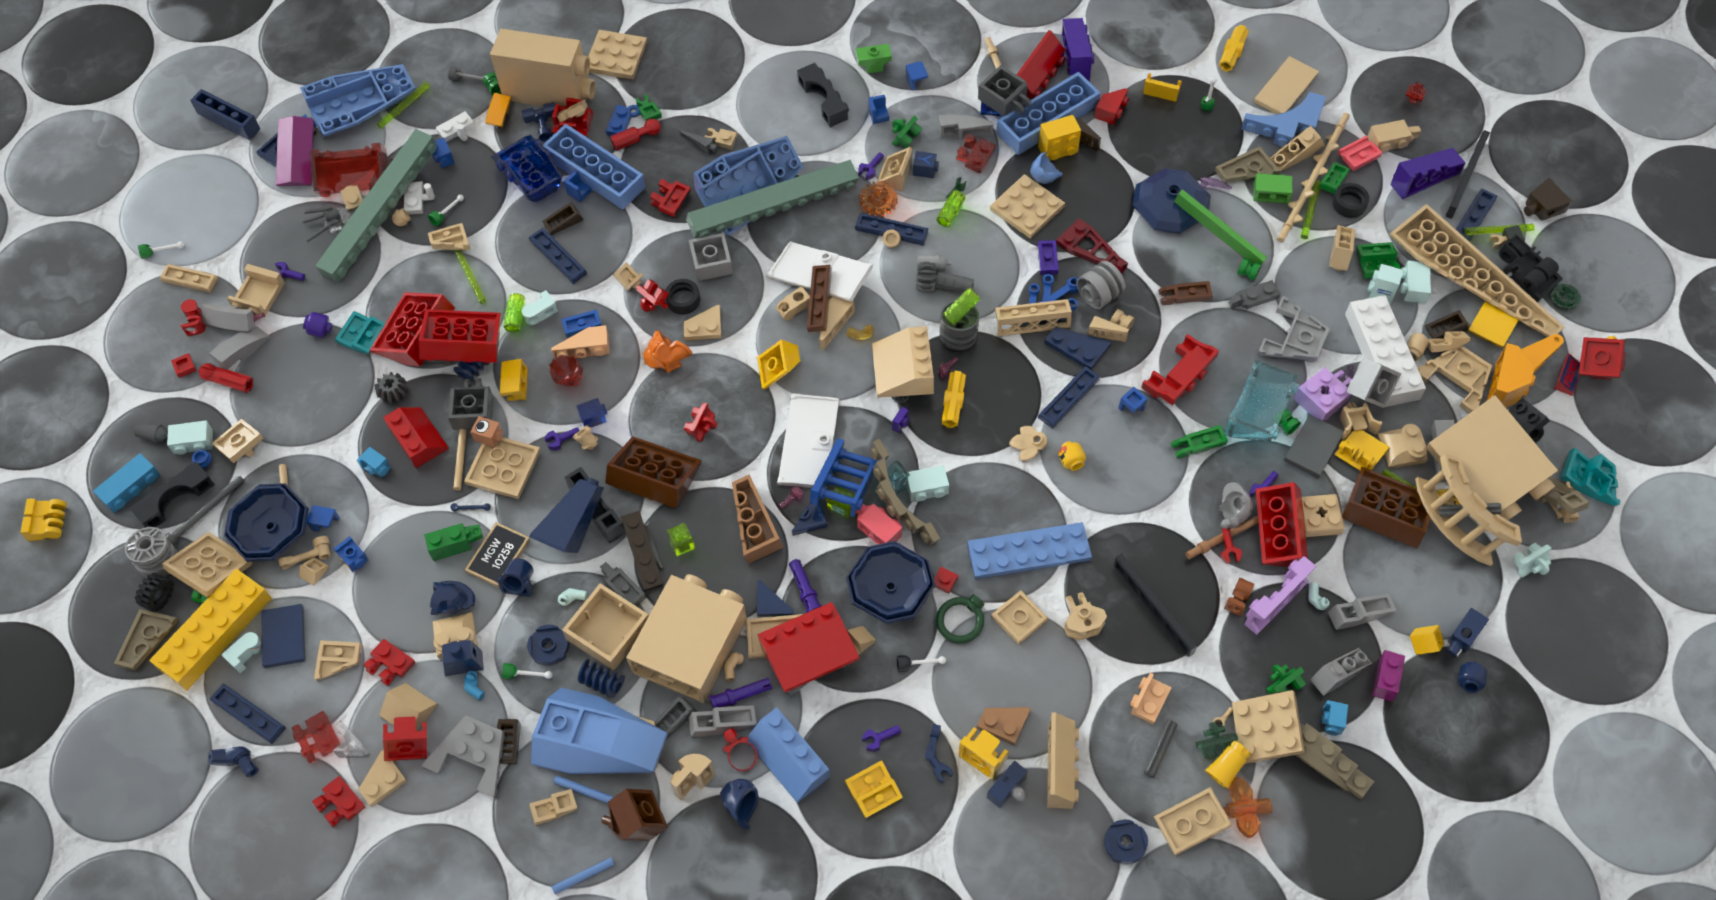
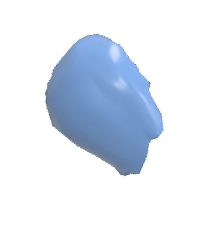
[1030,152,1062,184]

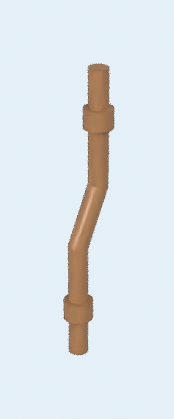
[1185,515,1259,559]

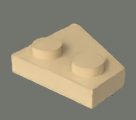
[314,640,362,681]

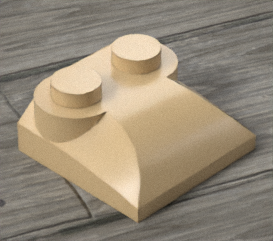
[1377,424,1428,469]
[432,612,478,659]

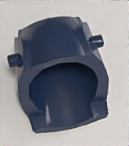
[720,778,759,829]

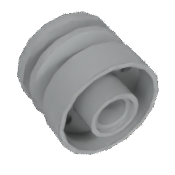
[1076,261,1126,310]
[125,527,178,578]

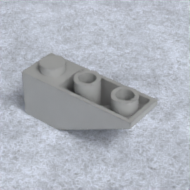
[1310,648,1372,696]

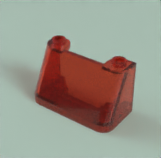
[310,143,387,197]

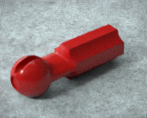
[610,119,661,151]
[198,363,254,393]

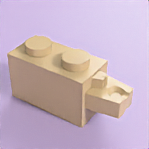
[1368,120,1421,152]

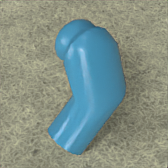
[464,671,485,701]

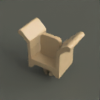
[1339,402,1382,441]

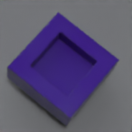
[892,406,910,433]

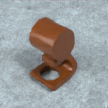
[1224,577,1255,617]

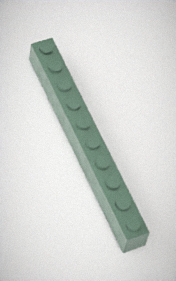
[315,129,438,283]
[686,159,859,239]

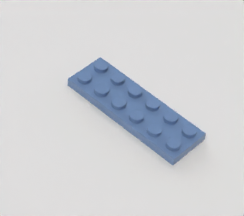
[967,522,1092,579]

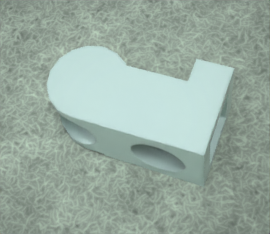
[522,290,558,325]
[222,632,262,674]

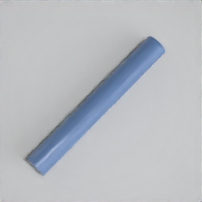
[554,776,614,803]
[552,857,615,894]

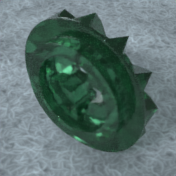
[1550,284,1581,311]

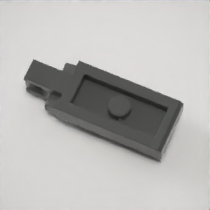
[1228,280,1281,309]
[600,562,647,606]

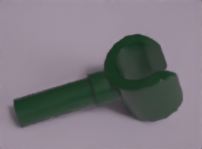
[946,177,967,199]

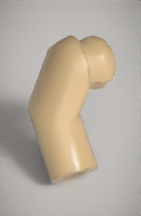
[724,652,744,682]

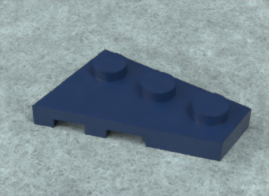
[1044,327,1112,370]

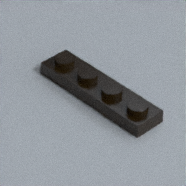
[621,510,663,591]

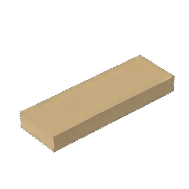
[160,264,218,293]

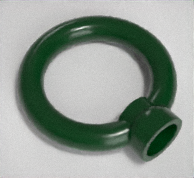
[936,594,985,644]

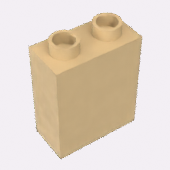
[490,28,596,106]
[1426,395,1558,520]
[626,574,747,704]

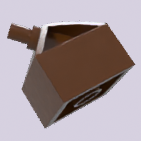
[601,788,668,841]

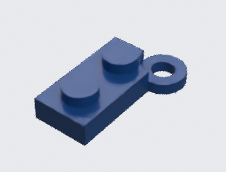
[606,105,640,136]

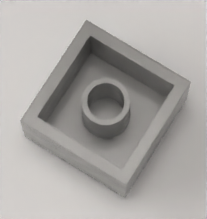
[689,233,733,281]
[1346,357,1401,408]

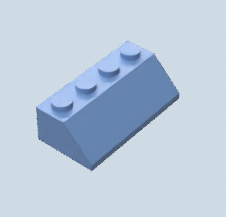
[747,707,830,803]

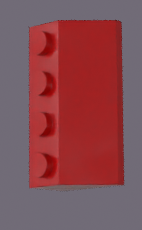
[1016,30,1066,100]
[1255,482,1308,567]

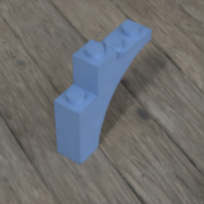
[1241,92,1326,147]

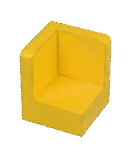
[1410,625,1445,655]

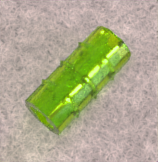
[936,190,966,227]
[943,288,981,325]
[503,293,526,333]

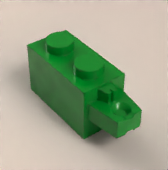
[424,523,483,561]

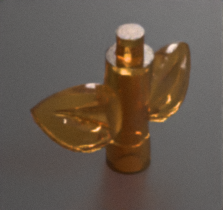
[1223,777,1272,838]

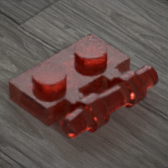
[292,710,342,763]

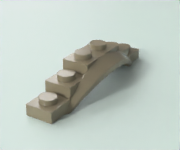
[870,439,940,547]
[1528,476,1589,514]
[1296,723,1375,800]

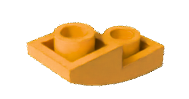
[485,93,512,128]

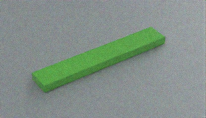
[1174,190,1267,265]

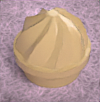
[392,208,411,226]

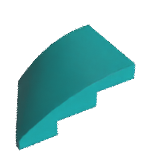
[1560,448,1620,506]

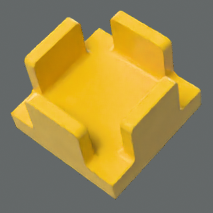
[958,727,1009,780]

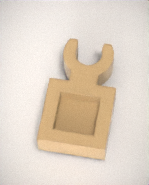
[557,100,588,122]
[705,128,737,150]

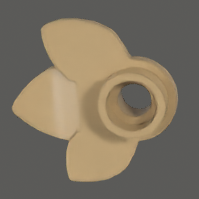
[1009,426,1048,461]

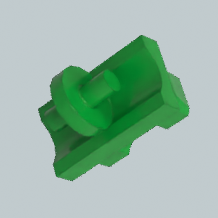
[892,115,922,148]
[1265,664,1306,694]

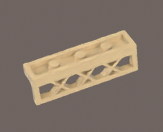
[995,299,1072,336]

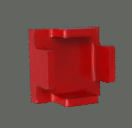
[552,98,594,137]
[1579,337,1626,380]
[383,716,427,761]

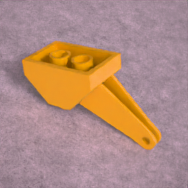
[1487,334,1564,408]

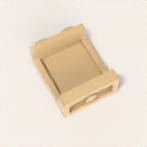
[227,264,285,317]

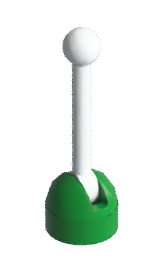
[1201,77,1217,111]
[428,194,464,227]
[138,241,184,259]
[502,663,552,680]

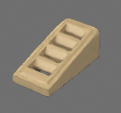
[1088,316,1129,342]

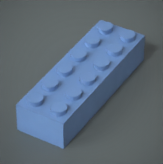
[997,72,1101,155]
[542,124,646,210]

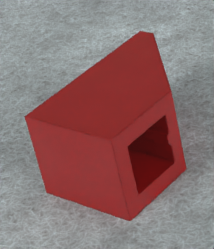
[1094,88,1129,125]

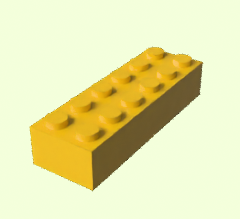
[149,569,272,691]

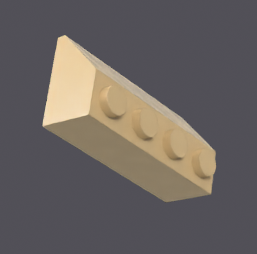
[1047,712,1079,809]

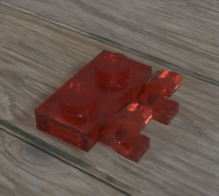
[956,134,996,173]

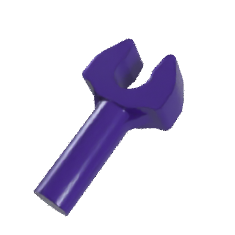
[858,152,884,180]
[271,262,305,281]
[544,427,580,451]
[1250,471,1279,497]
[862,725,901,752]

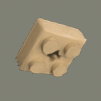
[1302,494,1345,537]

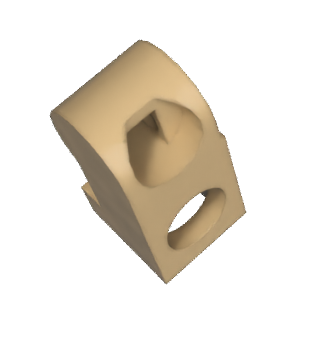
[776,286,810,321]

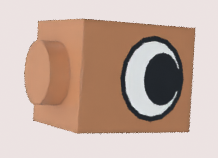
[470,416,503,448]

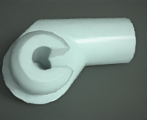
[1308,582,1330,610]
[558,588,588,606]

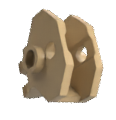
[1064,592,1107,641]

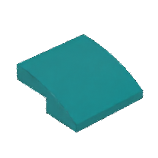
[335,311,386,354]

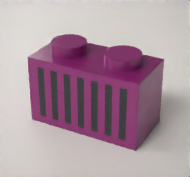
[1371,650,1405,702]

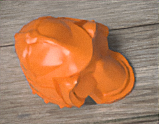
[643,330,693,373]

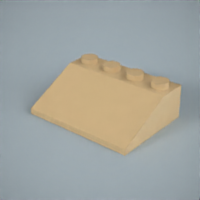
[872,326,934,398]

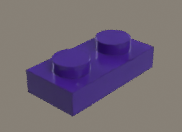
[1037,240,1059,275]

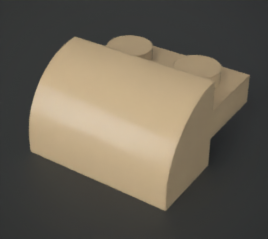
[670,754,716,800]

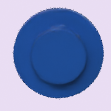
[192,450,212,468]

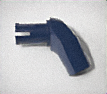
[208,746,259,777]

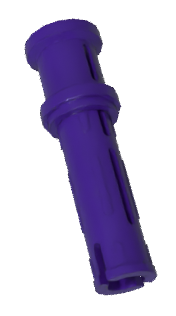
[789,559,822,613]
[709,677,772,708]

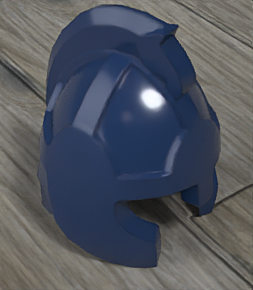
[430,581,475,615]

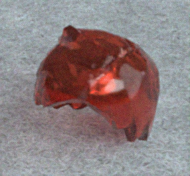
[549,355,583,386]

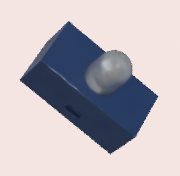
[987,760,1028,808]

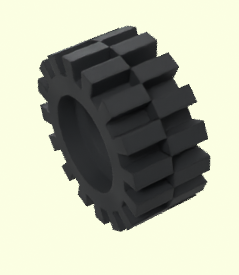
[135,573,173,612]

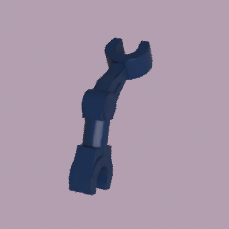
[925,724,953,784]

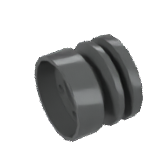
[939,301,979,350]

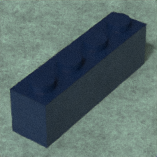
[190,89,260,140]

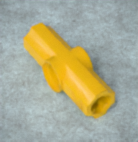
[1219,25,1249,72]
[942,371,966,428]

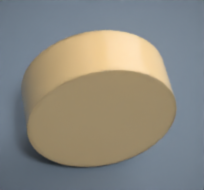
[882,230,901,248]

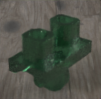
[1195,722,1238,759]

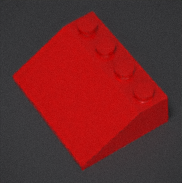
[369,292,455,367]
[419,309,501,363]
[757,602,860,693]

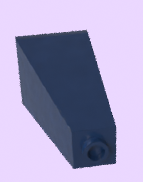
[529,477,604,553]

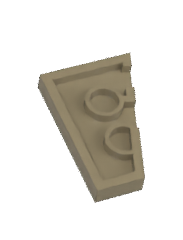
[1215,146,1280,183]
[114,609,179,671]

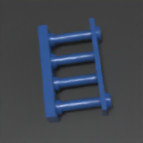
[810,438,877,517]

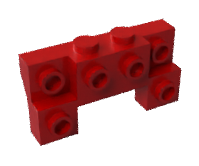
[1141,334,1219,406]

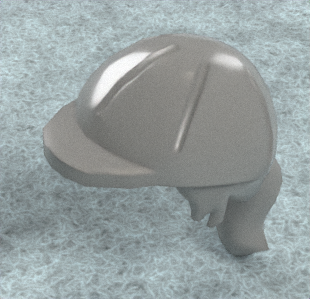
[1219,482,1253,529]

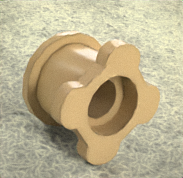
[573,425,598,450]

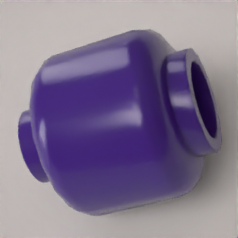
[303,312,333,338]

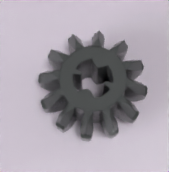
[916,261,936,293]
[374,372,408,404]

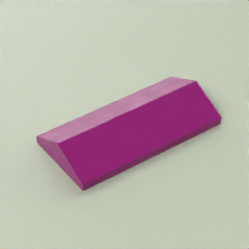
[276,116,314,186]

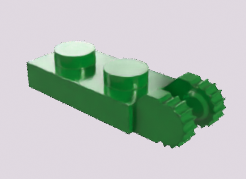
[1170,425,1228,459]

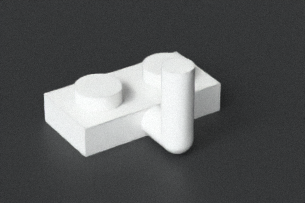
[436,111,475,142]
[404,181,435,215]

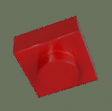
[171,353,197,378]
[934,567,958,594]

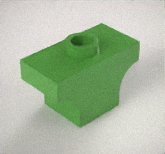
[855,44,892,73]

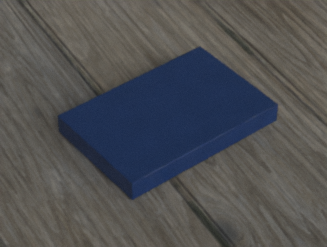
[261,604,305,668]

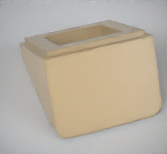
[299,557,329,585]

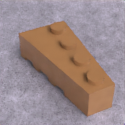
[732,474,784,564]

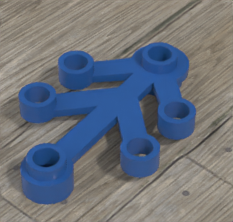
[1028,274,1079,320]

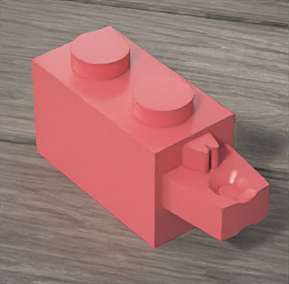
[856,503,902,544]

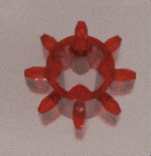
[1405,82,1427,104]

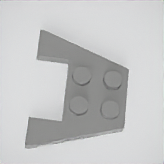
[1257,296,1330,361]
[422,715,505,798]

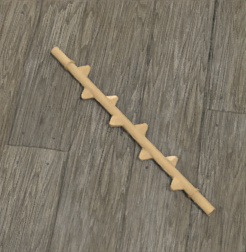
[1277,113,1350,243]

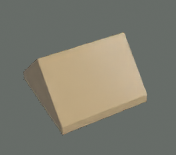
[876,147,912,191]
[379,683,438,731]

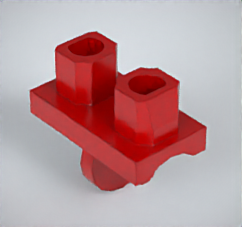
[636,279,669,312]
[684,403,718,442]

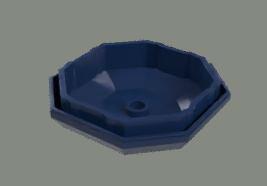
[1133,168,1211,234]
[224,483,309,562]
[846,541,936,624]

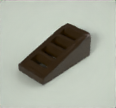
[1076,117,1101,151]
[542,201,583,235]
[1425,310,1469,339]
[497,719,521,764]

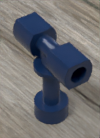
[521,102,555,142]

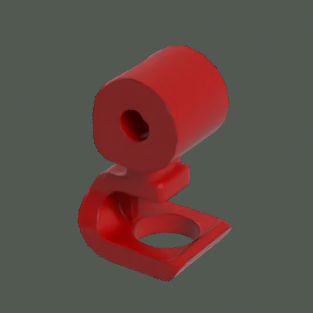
[180,299,206,336]

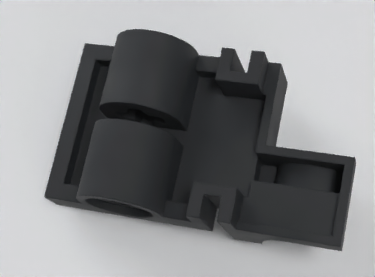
[1499,234,1563,302]
[1508,398,1550,443]

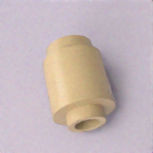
[1407,333,1429,361]

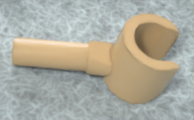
[1212,707,1233,732]

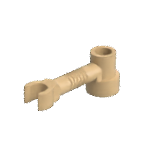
[278,536,331,570]

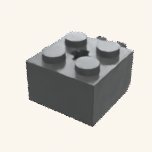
[978,65,1031,116]
[448,378,493,430]

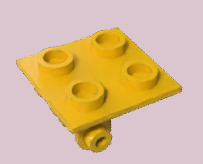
[1334,430,1389,471]

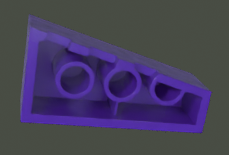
[1062,18,1094,82]
[1390,148,1466,200]

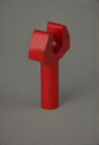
[1220,528,1242,564]

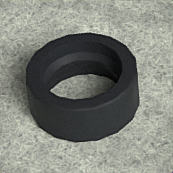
[1333,183,1369,218]
[666,279,701,315]

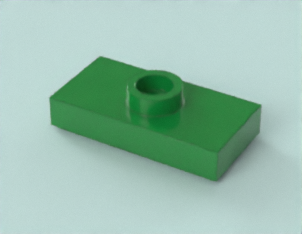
[1319,162,1350,194]

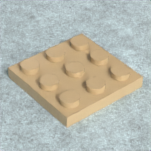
[589,30,647,80]
[990,174,1065,239]
[464,437,541,500]
[162,532,252,597]
[1232,690,1305,764]

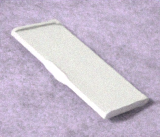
[767,241,873,302]
[777,393,839,488]

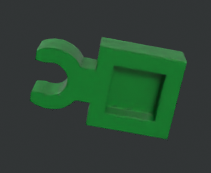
[636,94,662,122]

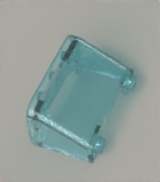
[1224,359,1300,442]

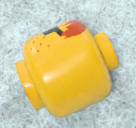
[1058,441,1086,471]

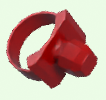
[722,728,757,771]

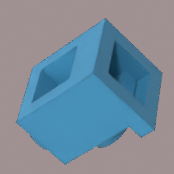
[356,447,391,478]
[1322,700,1348,736]

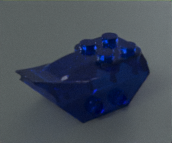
[490,134,562,202]

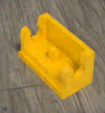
[1143,73,1182,102]
[500,359,528,401]

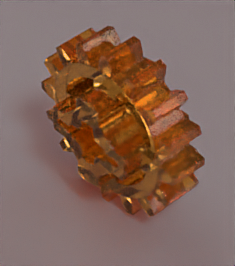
[859,181,898,216]

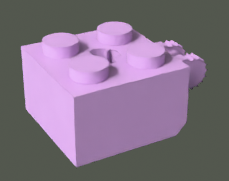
[1294,367,1352,422]

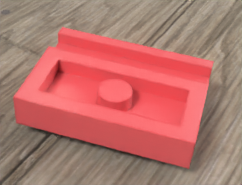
[1337,135,1383,171]

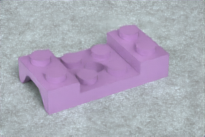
[1244,556,1316,635]

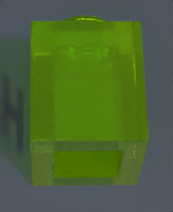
[826,486,855,519]
[667,522,695,556]

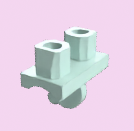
[1513,543,1552,578]

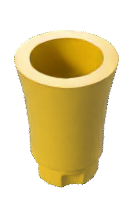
[1204,740,1251,790]

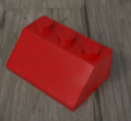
[383,407,449,468]

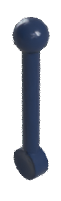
[450,503,491,512]

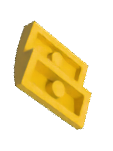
[1468,301,1518,348]
[844,760,903,818]

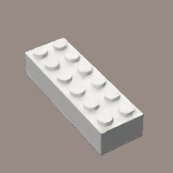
[1345,295,1426,407]

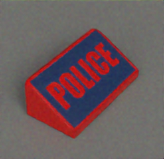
[1554,353,1580,396]

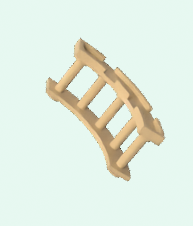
[1415,454,1522,566]

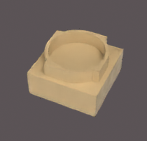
[562,583,649,671]

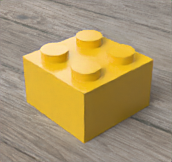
[1038,115,1081,161]

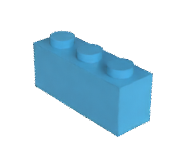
[93,453,161,513]

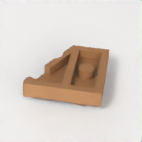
[976,707,1031,746]

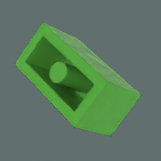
[1253,173,1292,204]

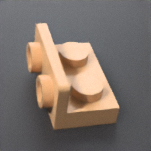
[1130,673,1172,725]

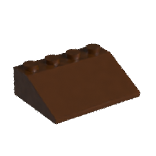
[605,436,702,508]
[1342,467,1431,549]

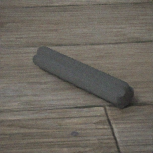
[1439,503,1502,516]
[1144,720,1178,778]

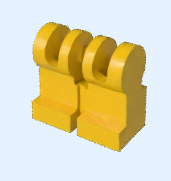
[20,499,67,541]

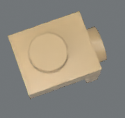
[340,185,363,212]
[613,262,644,291]

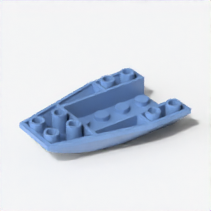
[300,64,416,137]
[693,136,803,236]
[531,688,668,774]

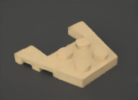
[1417,346,1492,413]

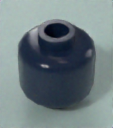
[1458,662,1487,693]

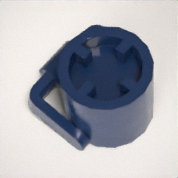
[498,558,534,597]

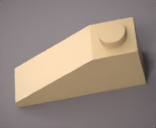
[1329,225,1355,271]
[820,296,855,350]

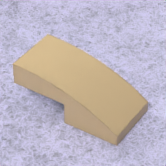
[1427,331,1470,352]
[529,789,577,826]

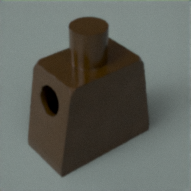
[1524,178,1572,220]

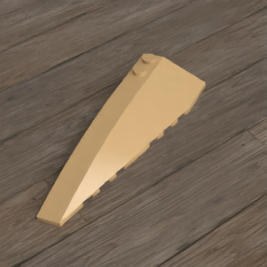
[1389,204,1565,337]

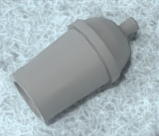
[917,254,951,272]

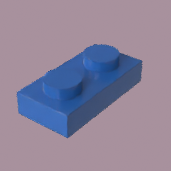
[561,309,602,338]

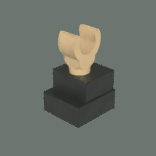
[1489,225,1525,249]

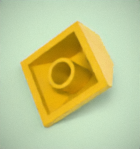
[757,339,801,389]

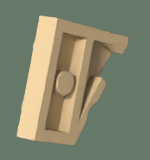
[428,223,470,250]
[684,305,722,341]
[358,750,407,807]

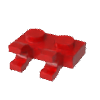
[650,179,691,217]
[363,639,415,686]
[312,776,366,827]

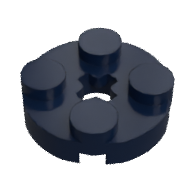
[527,625,569,665]
[1104,819,1148,864]

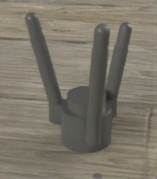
[302,205,341,242]

